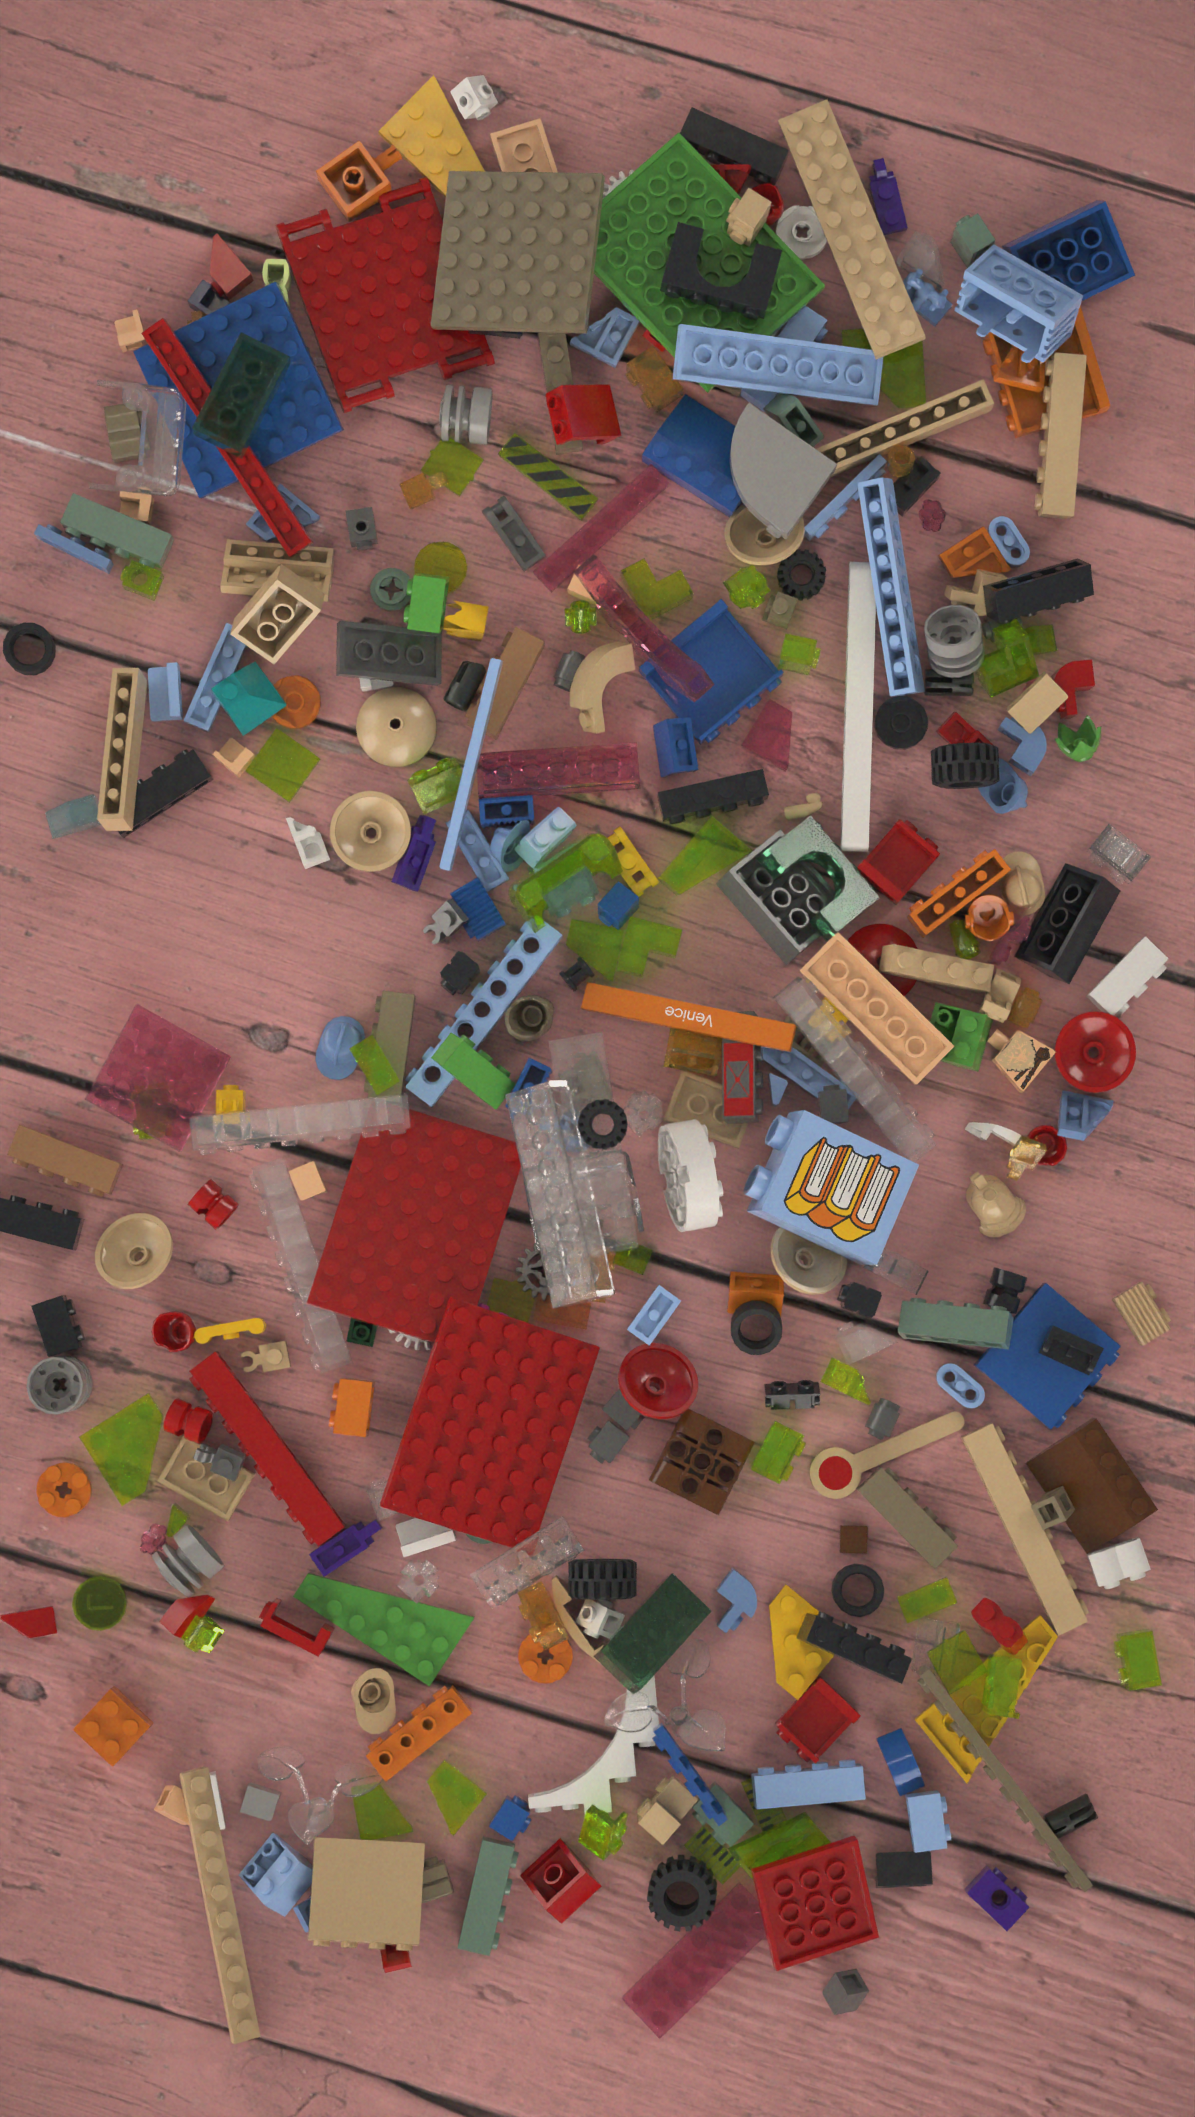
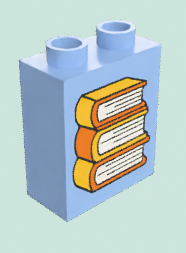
[743,1110,919,1265]

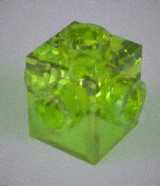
[723,565,770,609]

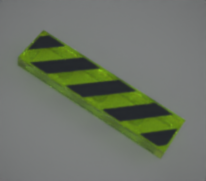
[498,433,598,521]

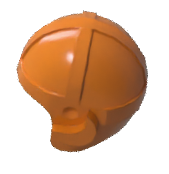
[964,894,1014,941]

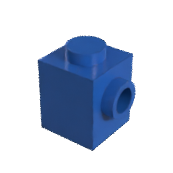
[598,881,639,930]
[489,1795,532,1841]

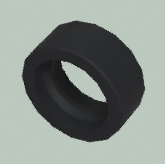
[3,622,56,675]
[731,1300,782,1355]
[831,1564,884,1617]

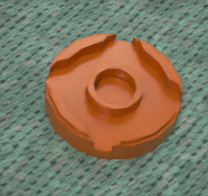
[272,675,321,729]

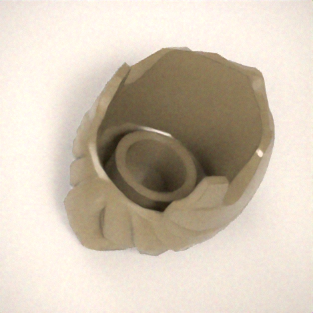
[505,995,554,1042]

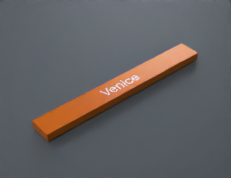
[581,982,797,1052]

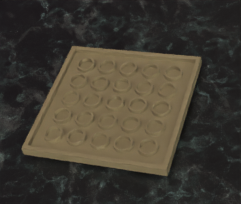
[431,171,605,334]

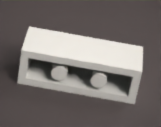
[1086,936,1169,1018]

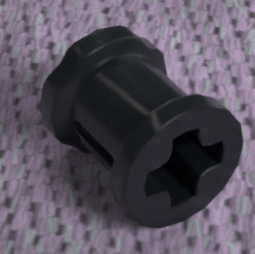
[559,957,595,992]

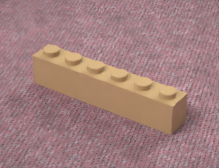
[1034,352,1087,519]
[97,668,147,831]

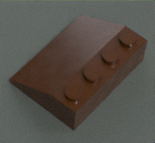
[1026,1418,1158,1554]

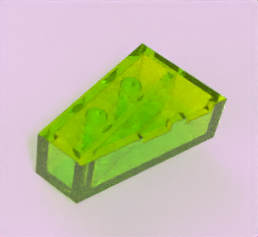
[657,816,752,896]
[727,1812,831,1879]

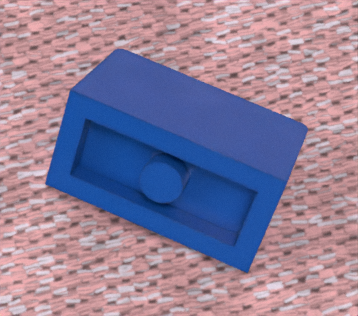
[653,717,699,778]

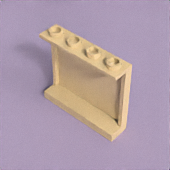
[308,1837,425,1951]

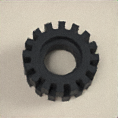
[777,549,826,601]
[578,1099,628,1150]

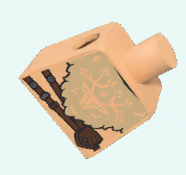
[987,1029,1056,1093]

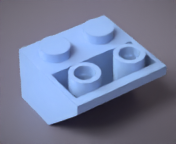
[239,1832,313,1917]

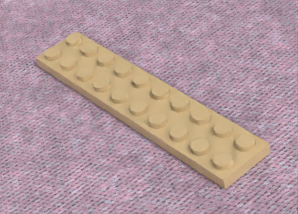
[778,99,926,359]

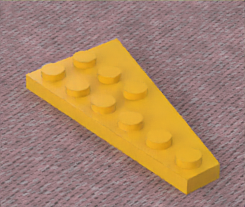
[378,75,485,197]
[914,1615,1058,1783]

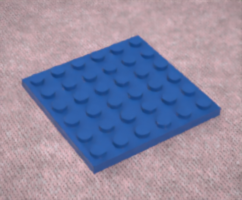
[133,282,344,499]

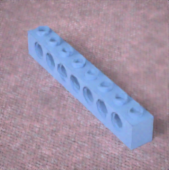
[857,477,925,696]
[405,915,563,1108]

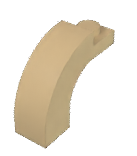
[570,641,635,734]

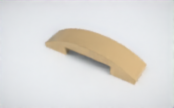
[552,1575,619,1670]

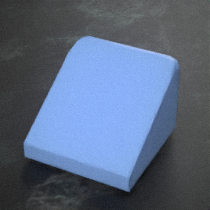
[768,1073,788,1107]

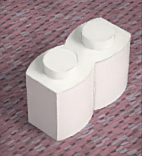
[1086,1537,1151,1590]

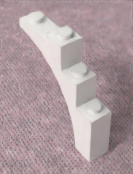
[528,1672,659,1818]

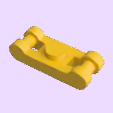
[598,826,659,897]
[194,1318,266,1344]

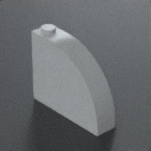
[730,403,837,539]

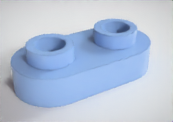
[988,516,1030,567]
[936,1363,985,1408]

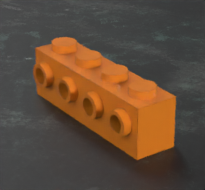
[907,849,1011,938]
[366,1685,473,1782]

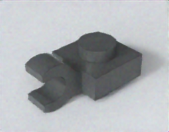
[193,1443,246,1482]

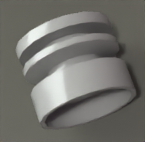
[439,384,493,445]
[924,605,985,677]
[26,1355,93,1415]
[152,1524,225,1598]

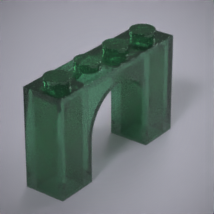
[757,815,880,942]

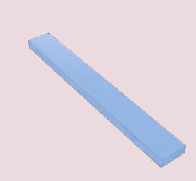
[439,658,503,871]

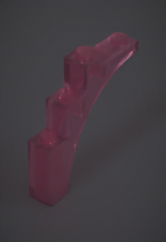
[574,554,714,703]

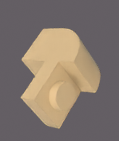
[944,569,1008,616]
[978,968,1022,1023]

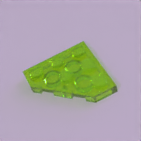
[841,326,926,408]
[79,1393,164,1506]

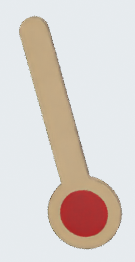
[810,1411,965,1499]

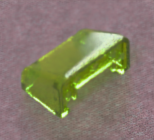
[508,833,623,933]

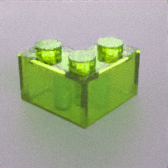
[976,619,1039,698]
[616,916,683,978]

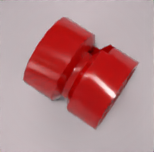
[188,1179,239,1230]
[163,1398,214,1445]

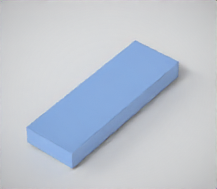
[446,810,510,892]

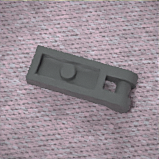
[482,496,546,572]

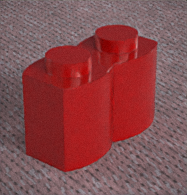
[971,1598,1028,1655]

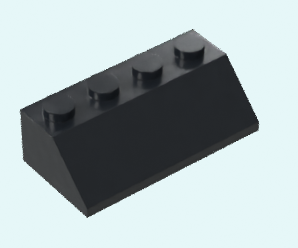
[1014,863,1121,984]

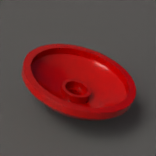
[847,923,918,996]
[1054,1011,1136,1093]
[618,1343,698,1419]

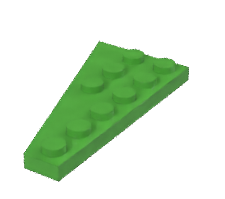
[293,1573,474,1687]

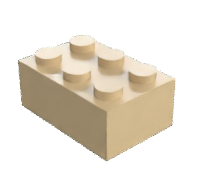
[230,564,325,664]

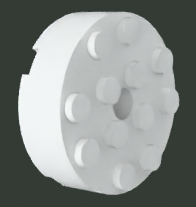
[658,1119,723,1232]

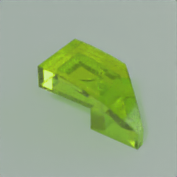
[820,1358,871,1405]

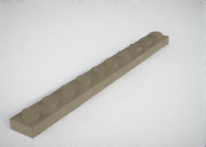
[916,1665,1093,1892]

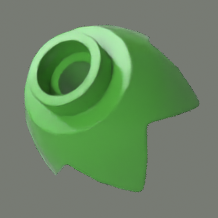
[1055,715,1101,762]

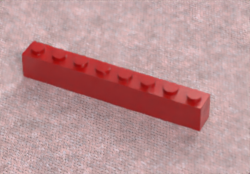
[189,1351,346,1547]

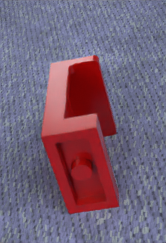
[545,384,622,445]
[856,819,940,905]
[259,1598,335,1657]
[775,1675,861,1764]

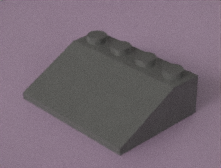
[716,829,851,965]

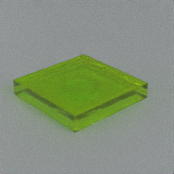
[245,728,321,803]

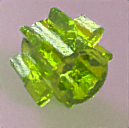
[565,600,597,634]

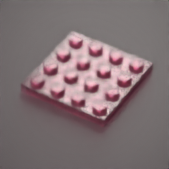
[85,1004,231,1152]

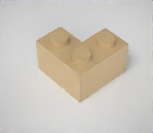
[637,1775,698,1845]

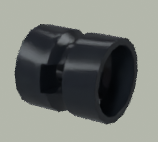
[983,1267,1027,1314]

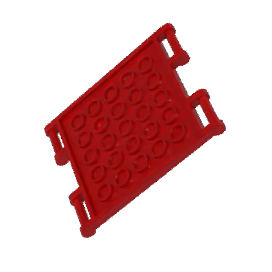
[276,177,495,413]

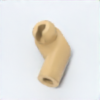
[784,793,823,820]

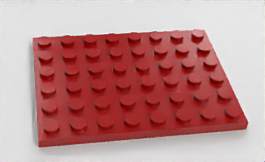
[307,1099,527,1343]
[379,1297,600,1554]

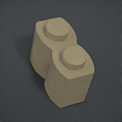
[104,402,150,463]

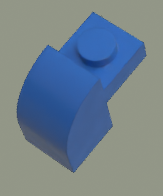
[876,1728,925,1796]

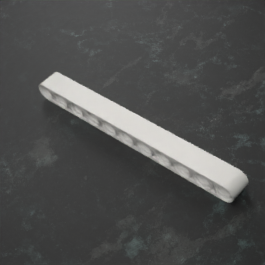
[840,562,876,852]

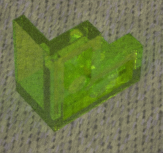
[620,558,693,623]
[981,1654,1022,1719]

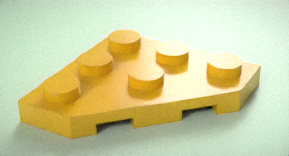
[769,1584,834,1700]

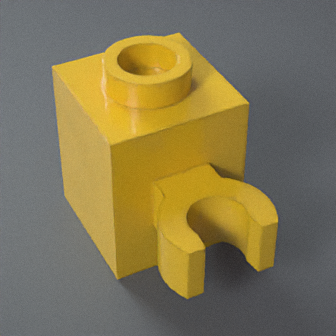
[216,1085,246,1124]

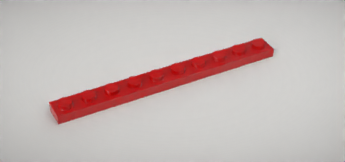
[141,318,314,558]

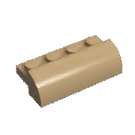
[221,539,334,602]

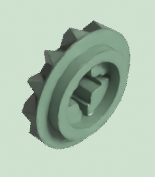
[370,568,411,611]

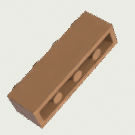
[465,627,545,740]
[7,1125,123,1197]

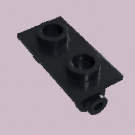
[764,1380,820,1410]

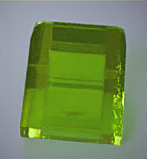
[1020,625,1057,656]
[613,1239,653,1275]
[166,1503,190,1538]

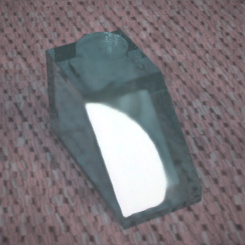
[45,794,101,839]

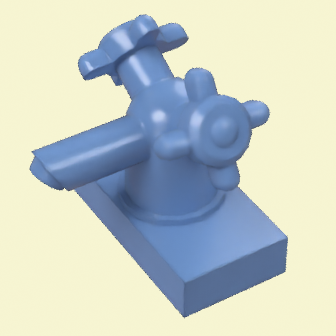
[903,269,953,327]

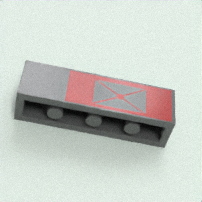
[722,1011,763,1124]

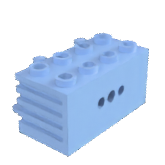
[954,244,1083,363]

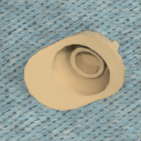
[999,852,1045,915]
[351,1668,396,1734]

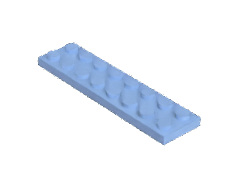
[673,324,883,406]

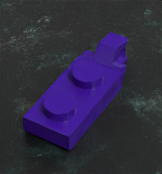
[869,158,908,235]
[391,815,436,892]
[309,1519,383,1577]

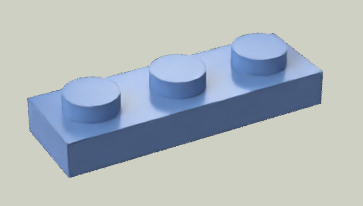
[34,524,114,574]

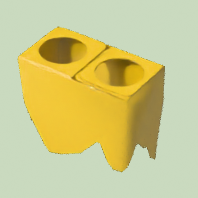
[442,600,488,642]

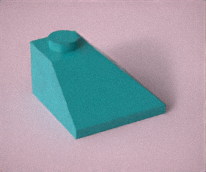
[211,661,287,736]

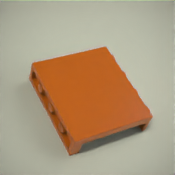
[983,306,1111,438]

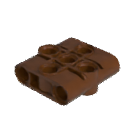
[649,1408,755,1515]

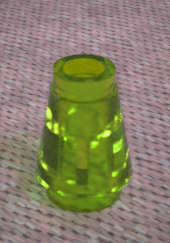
[948,919,981,960]

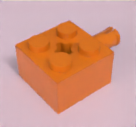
[316,140,403,222]

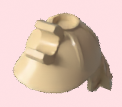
[966,1171,1026,1237]

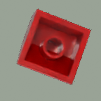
[520,1838,602,1924]

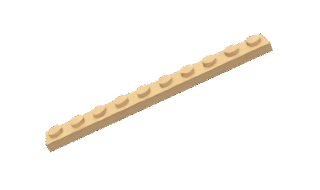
[179,1766,260,2044]

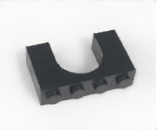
[660,222,782,320]

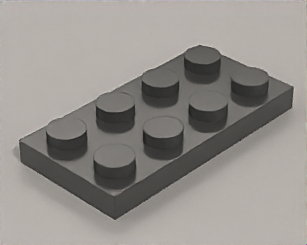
[336,621,442,686]

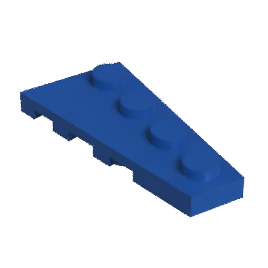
[652,1723,728,1826]

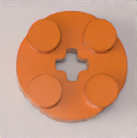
[36,1462,92,1517]
[518,1628,573,1684]

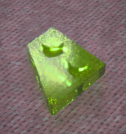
[566,919,624,982]

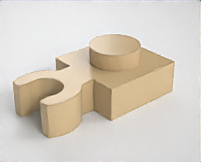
[241,1341,291,1372]

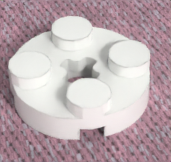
[775,205,827,261]

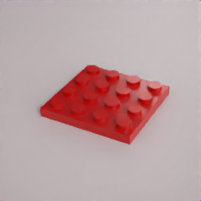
[751,1836,879,1971]

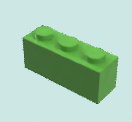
[431,1033,516,1110]

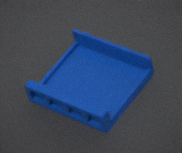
[639,599,784,745]
[973,1283,1121,1429]

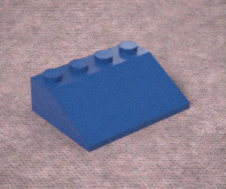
[1002,200,1135,301]
[642,394,742,518]

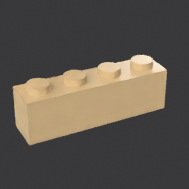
[878,944,994,993]

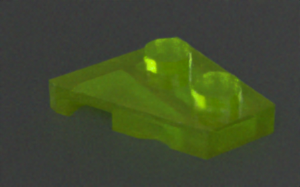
[427,1759,487,1836]
[351,1781,413,1840]

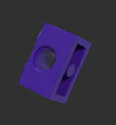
[964,1865,1030,1931]

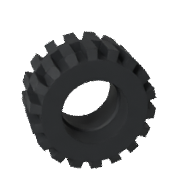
[931,743,1000,789]
[568,1559,637,1600]
[647,1855,717,1932]

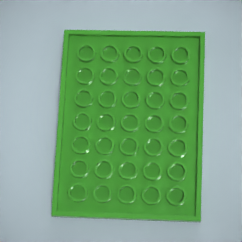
[594,133,825,393]

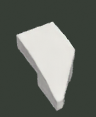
[286,817,330,869]
[964,1122,1021,1146]

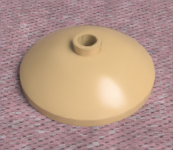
[724,504,805,565]
[356,687,437,767]
[330,791,411,872]
[95,1213,173,1289]
[771,1227,847,1295]

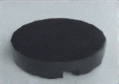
[874,696,928,750]

